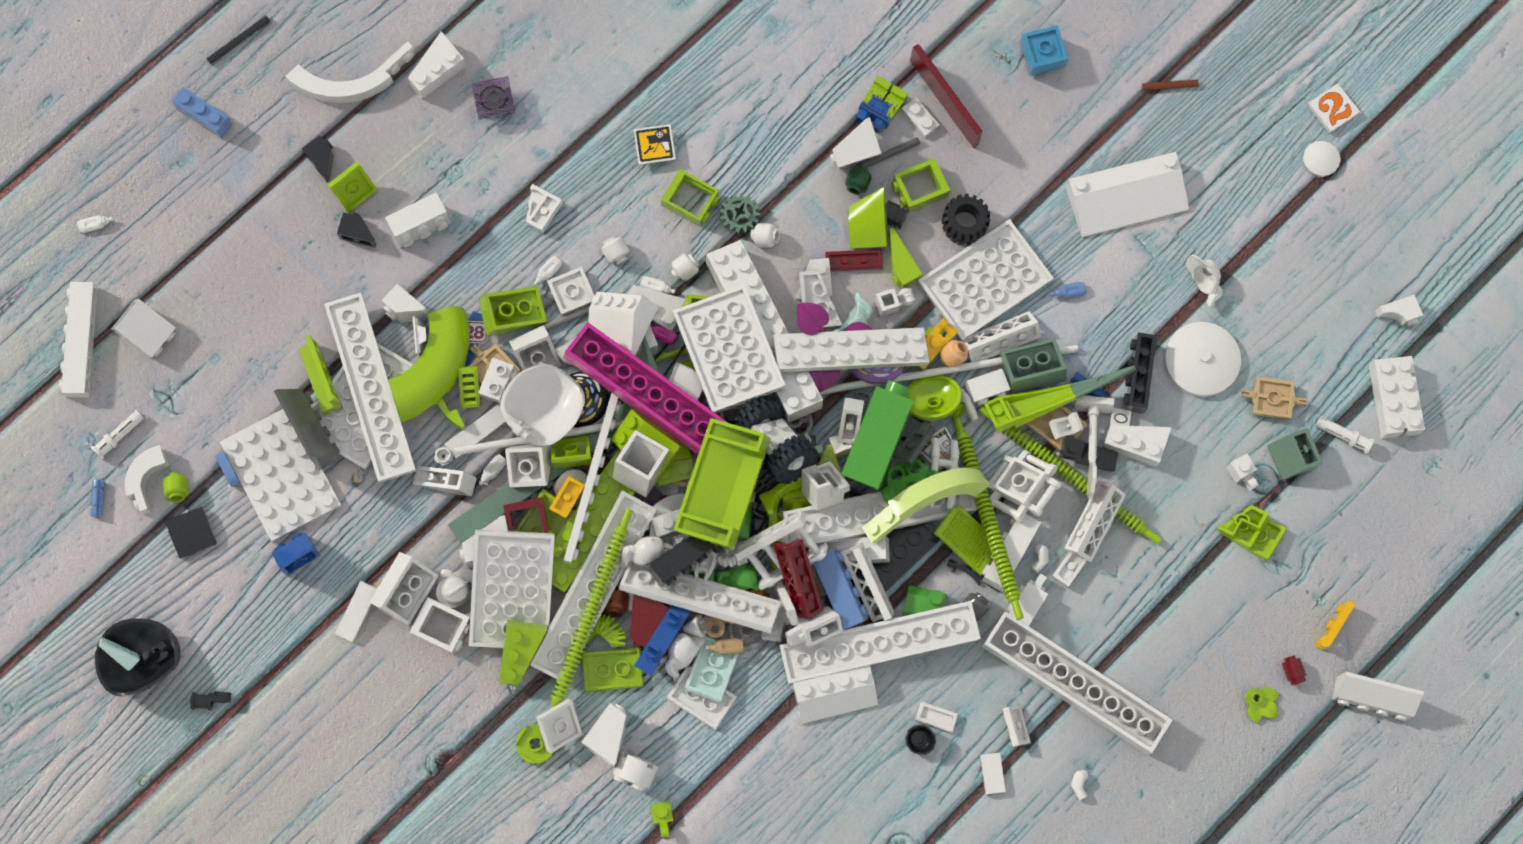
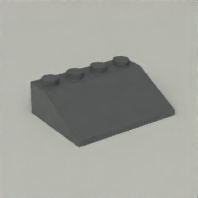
[274,389,340,470]

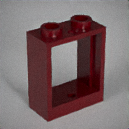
[503,497,550,533]

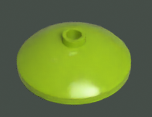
[908,375,962,420]

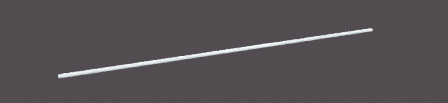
[455,345,1078,455]

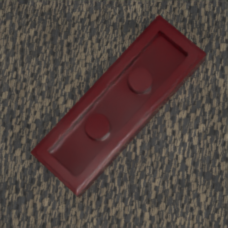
[825,249,883,272]

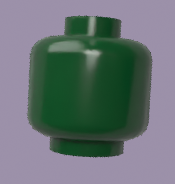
[845,166,872,195]

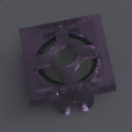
[471,76,515,120]

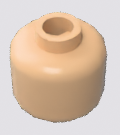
[940,340,968,367]

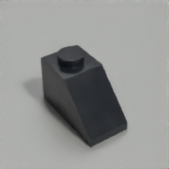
[302,136,334,182]
[337,212,377,248]

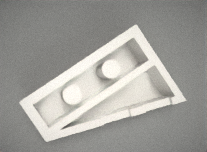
[408,31,466,99]
[1101,425,1172,467]

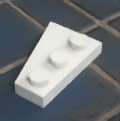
[628,285,685,331]

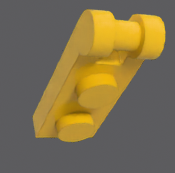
[918,318,958,370]
[1316,600,1355,650]

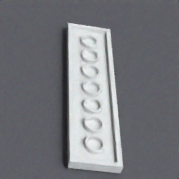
[772,328,929,372]
[619,561,781,634]

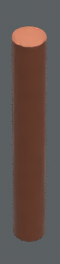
[1142,79,1199,91]

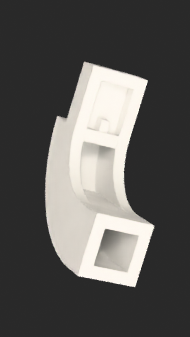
[125,445,170,515]

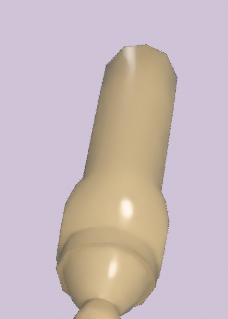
[706,639,743,654]

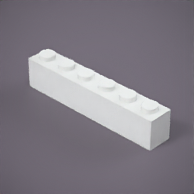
[59,282,98,398]

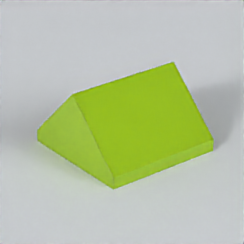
[551,435,592,469]

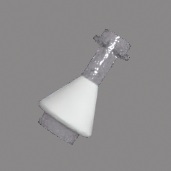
[677,614,710,637]

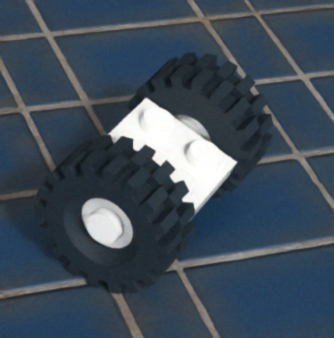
[734,395,819,484]

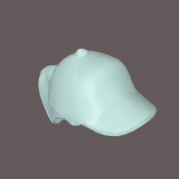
[833,292,873,332]

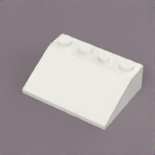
[588,292,658,355]

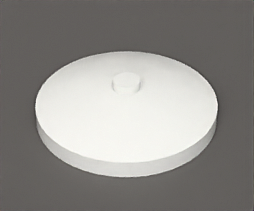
[1164,322,1241,397]

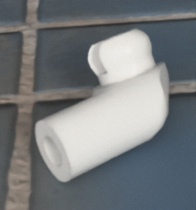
[1071,770,1088,800]

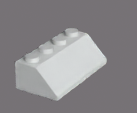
[792,665,878,724]
[1332,672,1424,721]

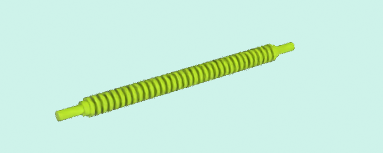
[979,405,1162,544]
[953,415,1024,620]
[550,508,633,709]

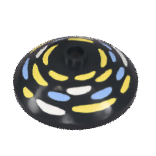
[569,371,608,428]

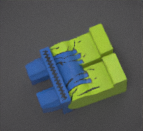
[856,76,908,134]

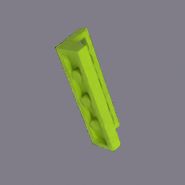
[299,335,342,415]

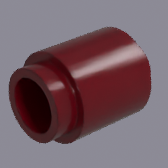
[1282,655,1307,686]

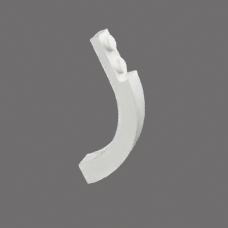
[285,41,415,103]

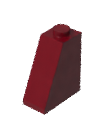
[629,594,671,649]

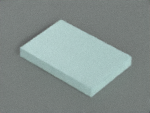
[684,636,739,704]

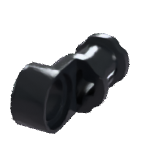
[190,691,231,711]

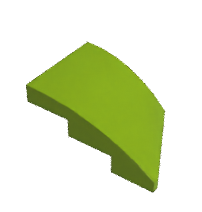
[848,187,888,249]
[1217,505,1287,562]

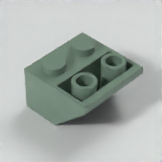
[1267,428,1323,481]

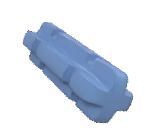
[91,479,104,517]

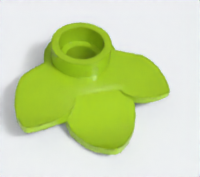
[1245,687,1280,723]

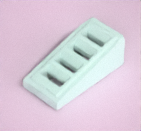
[99,637,140,671]

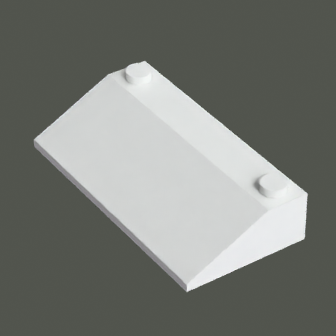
[1065,152,1189,238]

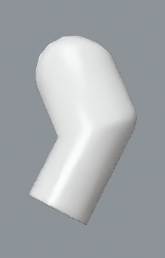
[1030,544,1049,574]

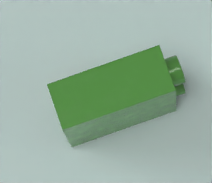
[841,380,914,492]

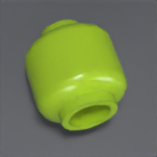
[163,472,189,503]

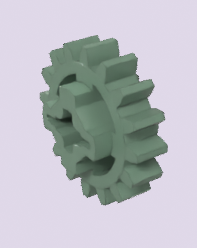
[719,193,760,235]

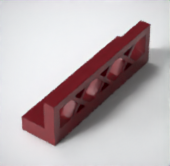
[774,539,823,619]

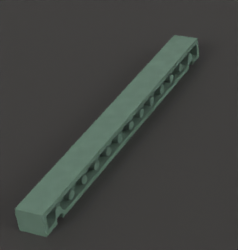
[448,371,672,545]

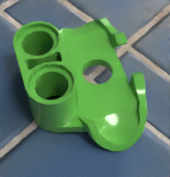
[881,459,938,505]

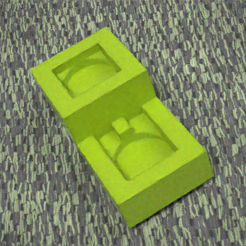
[437,397,465,431]

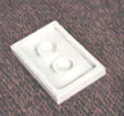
[666,666,737,730]

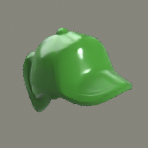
[716,563,768,591]

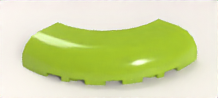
[388,306,470,423]

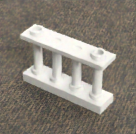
[735,510,828,590]

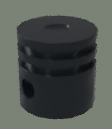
[885,200,909,230]

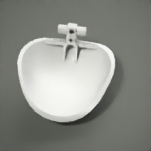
[500,364,585,446]

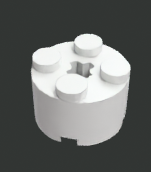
[613,751,659,791]

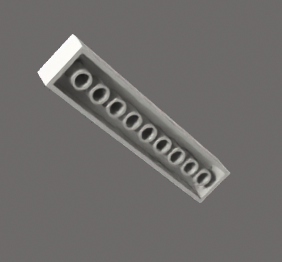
[706,240,823,423]
[982,611,1172,755]

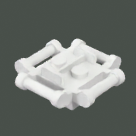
[987,450,1061,522]

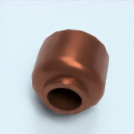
[604,587,630,618]

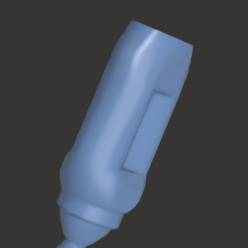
[1051,282,1086,298]

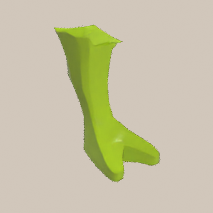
[759,477,801,526]

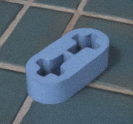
[215,451,241,487]

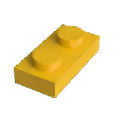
[549,476,585,520]

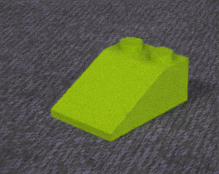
[479,286,547,337]
[611,409,682,477]

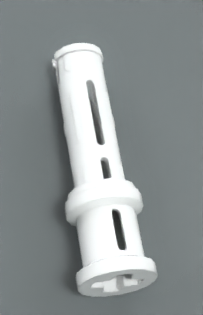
[90,410,144,460]
[1315,416,1375,454]

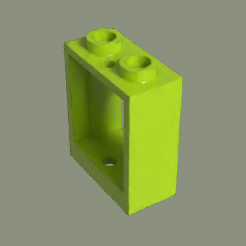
[891,158,950,213]
[661,169,720,227]

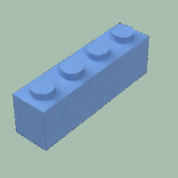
[813,547,868,630]

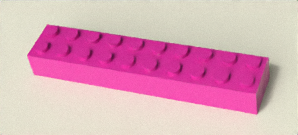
[563,322,728,455]

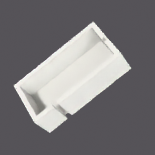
[1369,356,1425,439]

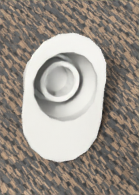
[436,569,473,608]

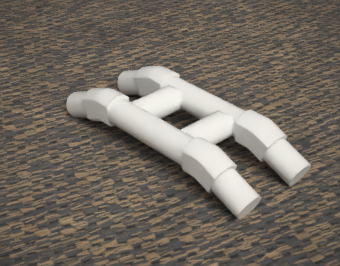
[927,438,959,509]

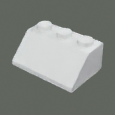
[369,552,439,626]

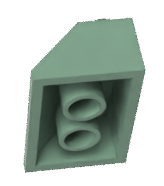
[1000,338,1067,394]

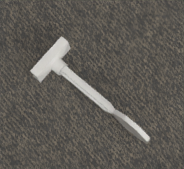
[1073,396,1114,499]

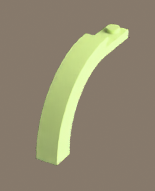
[862,468,990,544]

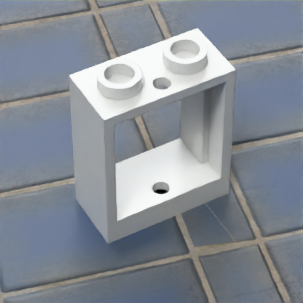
[410,597,470,655]

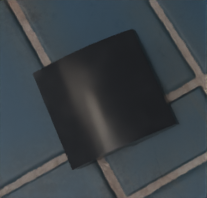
[165,506,217,559]

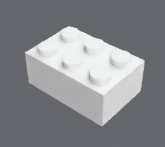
[385,192,450,248]

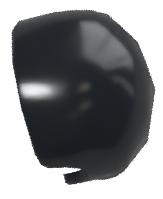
[905,725,936,755]

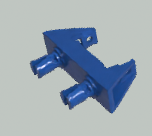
[634,605,691,676]

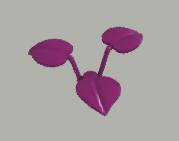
[797,303,873,393]

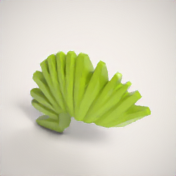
[587,614,626,648]

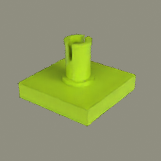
[327,161,377,213]

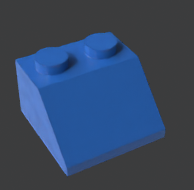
[272,533,321,576]

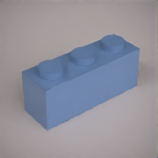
[172,87,233,139]

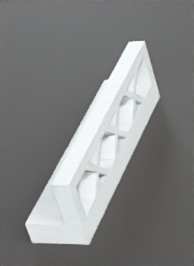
[962,311,1041,362]
[1064,480,1126,562]
[841,543,895,622]

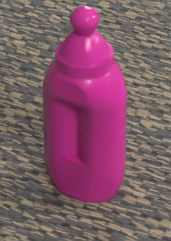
[651,326,678,345]

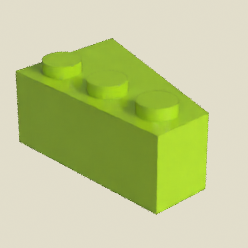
[499,620,547,685]

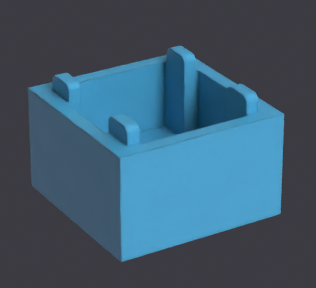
[1020,25,1068,76]

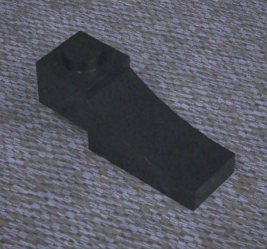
[1059,436,1118,472]

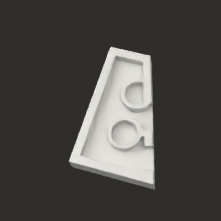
[799,270,842,327]

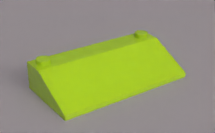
[673,418,771,550]

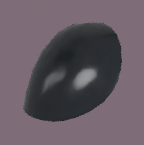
[95,618,180,697]

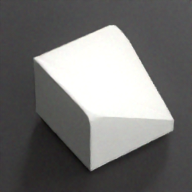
[829,435,853,458]

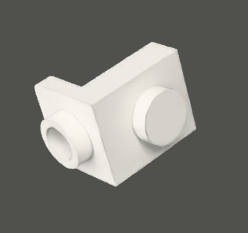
[1048,412,1083,440]

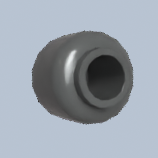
[961,592,989,621]

